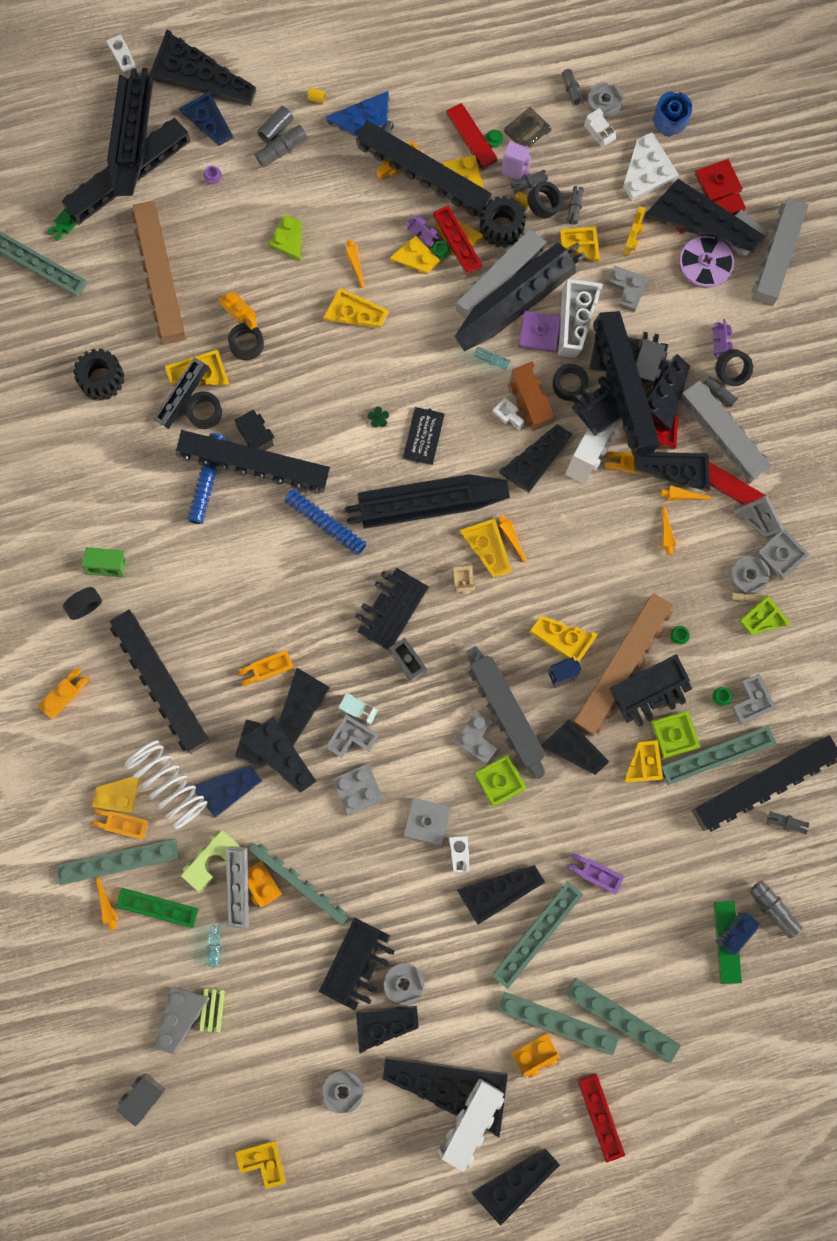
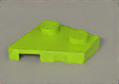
[269,214,302,261]
[738,596,791,635]

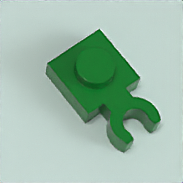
[48,209,77,241]

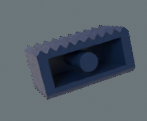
[547,657,582,688]
[716,912,761,956]

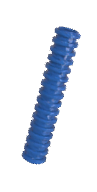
[187,433,226,524]
[284,489,366,555]

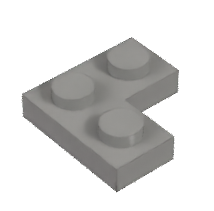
[607,265,648,312]
[732,674,776,725]
[454,711,498,765]
[325,714,379,758]

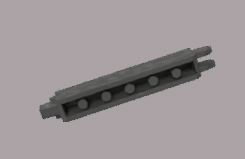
[466,646,545,779]

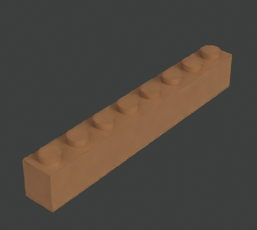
[131,200,186,344]
[573,593,673,736]

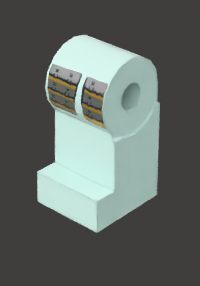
[339,692,378,725]

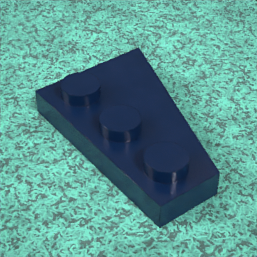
[179,92,234,146]
[194,765,263,818]

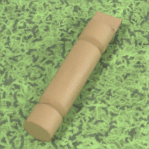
[732,593,772,602]

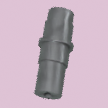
[255,125,308,168]
[749,880,802,939]

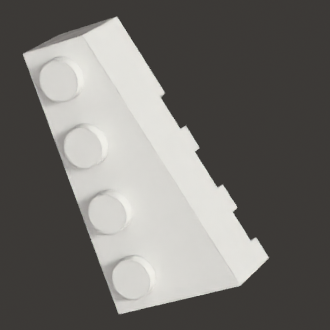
[558,279,603,358]
[565,418,622,485]
[437,1079,504,1172]

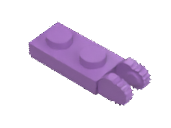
[566,853,625,895]

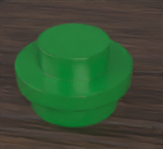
[486,130,503,148]
[432,240,451,259]
[670,626,690,645]
[712,687,732,706]

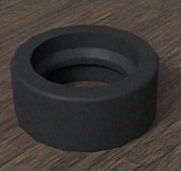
[527,181,563,219]
[228,323,264,360]
[715,349,754,386]
[552,363,589,401]
[185,391,222,429]
[63,587,102,620]

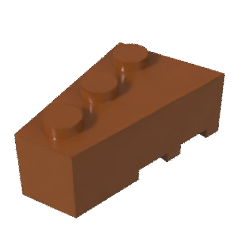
[508,361,554,431]

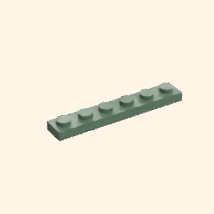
[0,231,88,298]
[661,726,776,786]
[57,839,179,885]
[248,843,348,925]
[492,881,583,989]
[566,978,681,1063]
[498,991,619,1055]

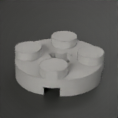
[587,82,623,118]
[730,556,770,594]
[384,963,424,1005]
[322,1069,364,1113]

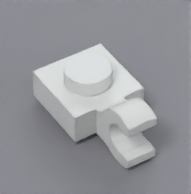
[492,397,524,431]

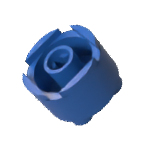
[653,91,692,137]

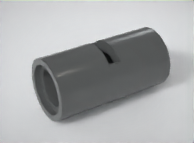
[257,106,294,144]

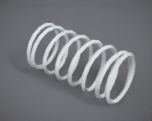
[124,740,207,829]

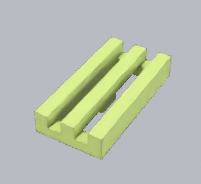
[200,988,225,1032]

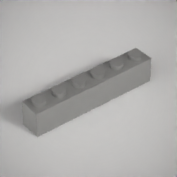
[752,197,809,306]
[456,229,546,319]
[680,380,771,484]

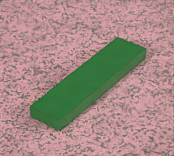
[116,888,199,928]
[713,901,742,984]

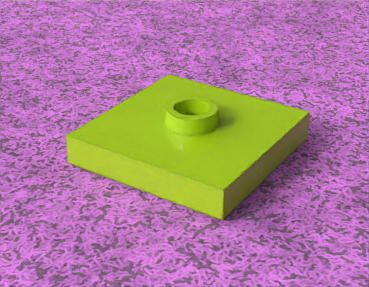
[650,710,700,759]
[474,754,527,808]

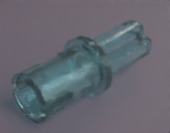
[474,347,511,371]
[206,925,223,967]

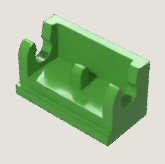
[82,547,126,577]

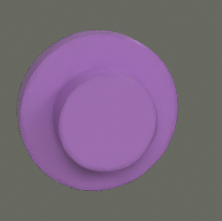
[204,166,222,184]

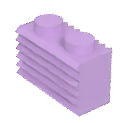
[501,141,532,180]

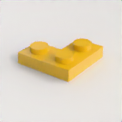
[235,1140,286,1189]

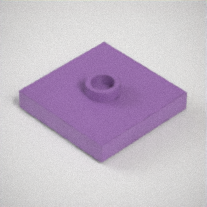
[519,311,561,353]

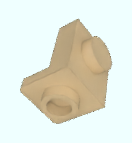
[452,564,475,594]

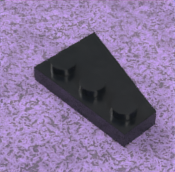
[541,719,610,775]
[356,1006,419,1054]

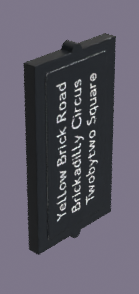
[403,407,445,465]

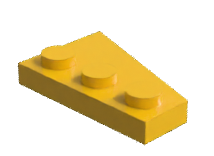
[323,288,389,329]
[459,518,513,578]
[529,616,598,662]

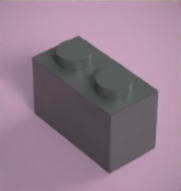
[635,339,667,383]
[389,637,427,683]
[116,1074,166,1127]

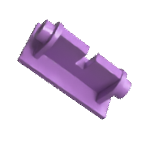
[405,214,441,249]
[712,319,733,359]

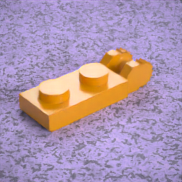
[605,451,645,475]
[237,650,294,687]
[37,668,90,720]
[91,809,149,840]

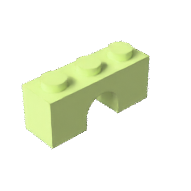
[181,830,242,892]

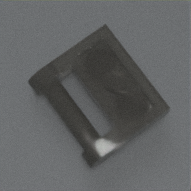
[504,107,552,149]

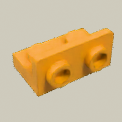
[248,860,283,908]
[511,1033,560,1078]

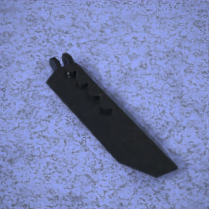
[107,68,154,196]
[454,242,585,352]
[345,474,510,529]

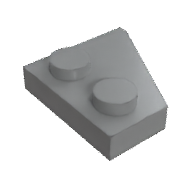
[733,495,784,537]

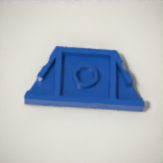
[326,91,390,136]

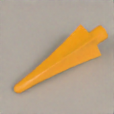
[345,239,364,288]
[660,485,711,501]
[661,506,677,556]
[498,515,526,562]
[95,877,119,931]

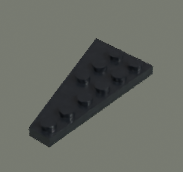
[150,29,257,106]
[644,178,765,252]
[383,1056,508,1138]

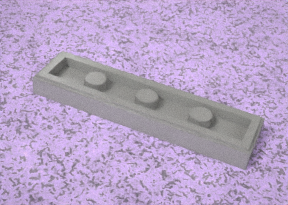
[226,846,249,929]

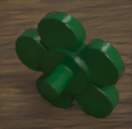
[368,407,389,428]

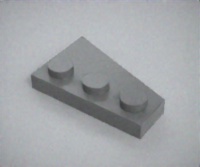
[154,987,211,1054]

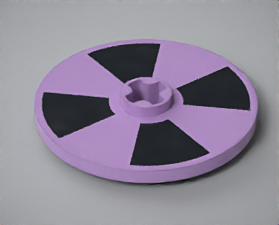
[679,236,734,288]

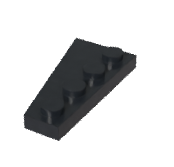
[646,354,690,431]
[499,424,572,494]
[634,452,710,492]
[278,668,330,747]
[240,716,316,793]
[457,865,545,925]
[471,1148,560,1226]

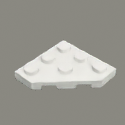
[623,132,679,201]

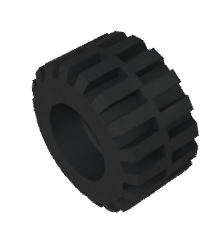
[480,196,526,248]
[73,348,124,401]

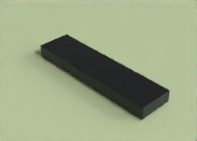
[154,357,209,429]

